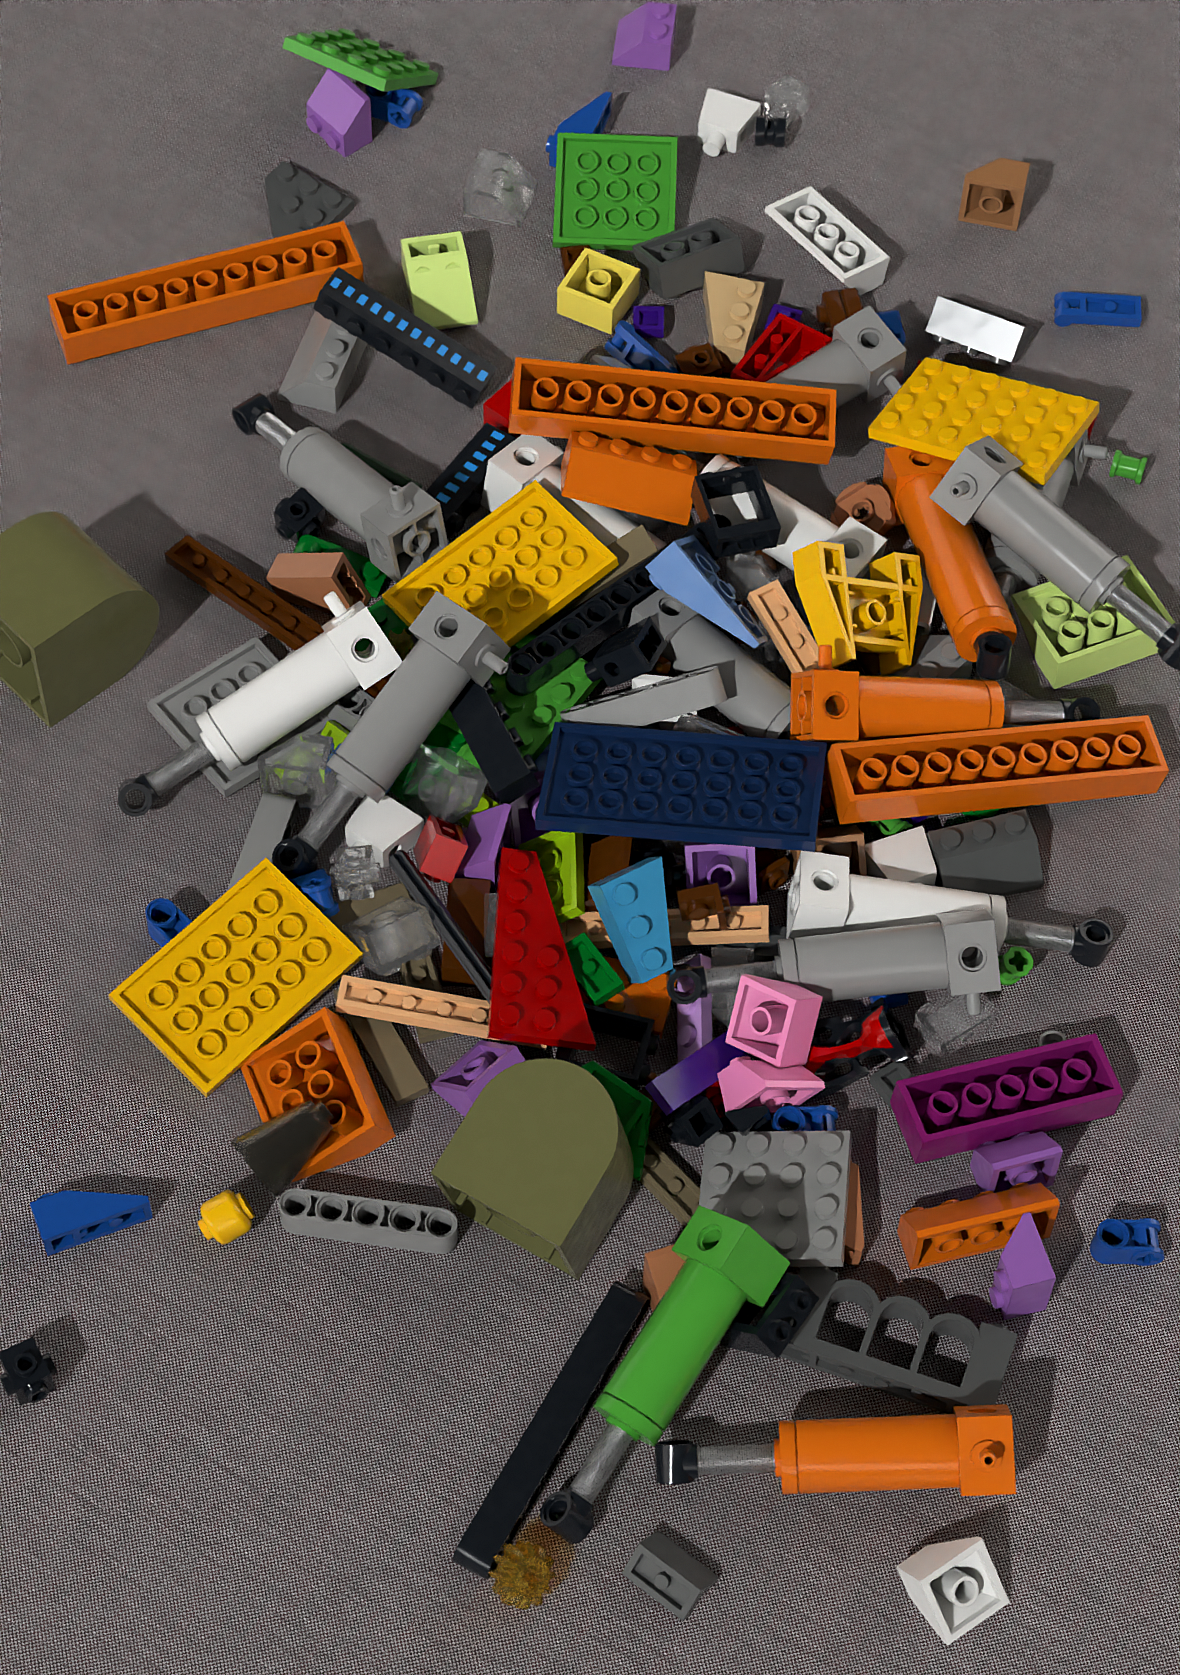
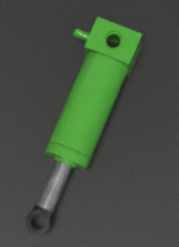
[540,1205,790,1544]

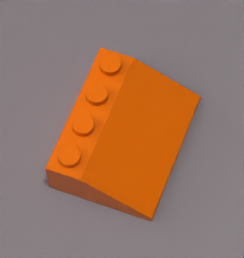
[240,1007,396,1183]

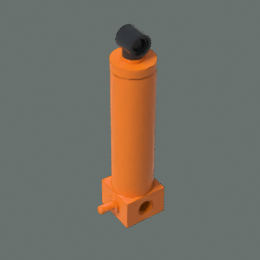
[882,446,1017,680]

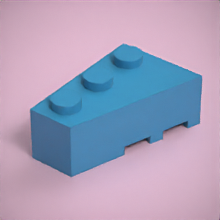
[587,857,673,984]

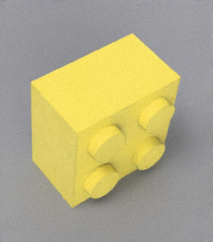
[557,247,640,335]

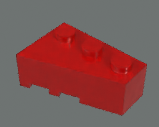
[731,312,832,382]

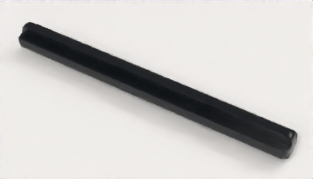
[389,850,492,1004]

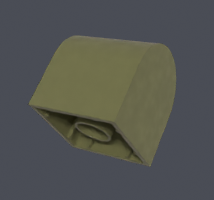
[0,511,159,728]
[431,1058,634,1280]

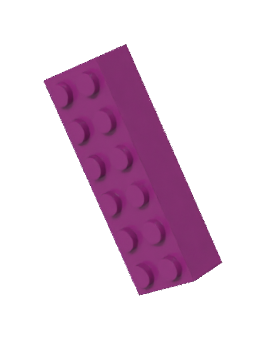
[890,1033,1124,1164]

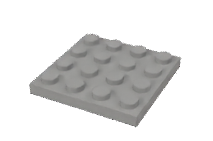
[147,636,331,798]
[699,1130,852,1267]

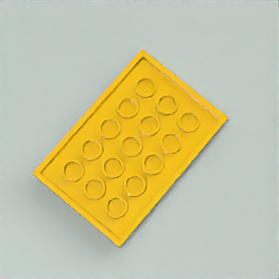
[868,357,1099,486]
[382,480,619,647]
[108,858,363,1098]

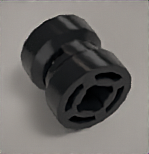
[754,116,786,148]

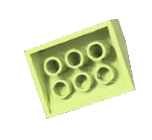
[1011,555,1175,689]

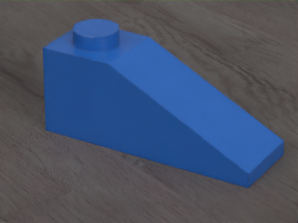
[546,91,612,167]
[30,1190,153,1256]

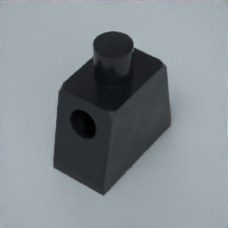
[584,616,667,687]

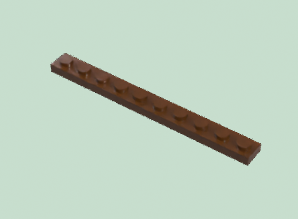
[164,535,393,699]

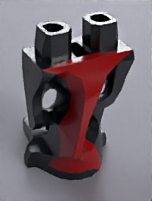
[802,997,916,1100]

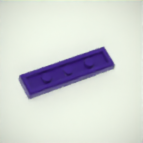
[645,1030,754,1116]

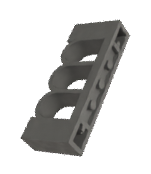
[780,1267,1018,1414]

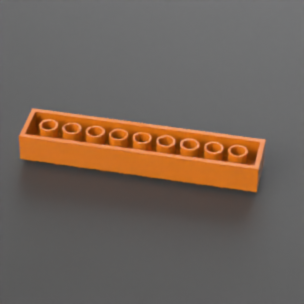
[47,221,364,365]
[508,357,837,465]
[824,715,1169,824]

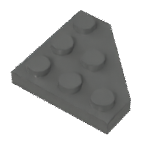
[264,161,354,238]

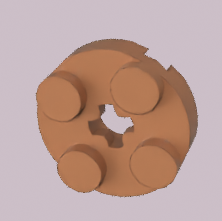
[831,482,896,536]

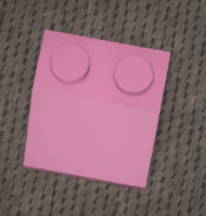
[725,974,823,1068]
[717,1056,825,1115]

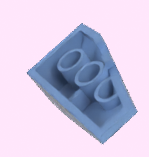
[645,535,768,649]

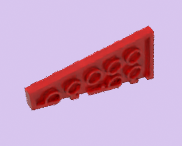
[487,847,596,1051]

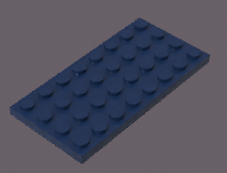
[535,722,827,852]

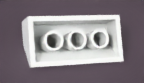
[764,186,890,295]

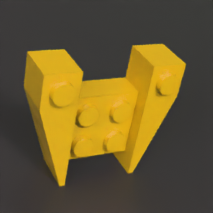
[792,541,923,676]

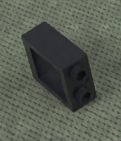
[691,465,781,559]
[554,1003,660,1091]
[720,1272,820,1358]

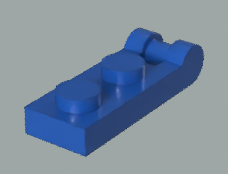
[1054,292,1142,327]
[604,320,680,374]

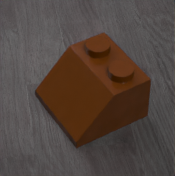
[584,836,633,912]

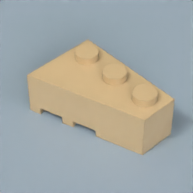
[703,271,764,373]

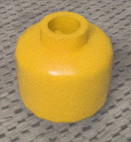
[197,1189,255,1245]

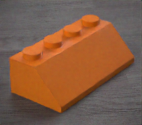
[561,430,697,526]
[897,1182,1060,1270]

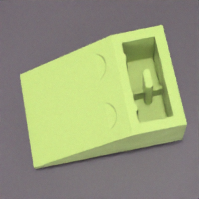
[401,231,478,330]

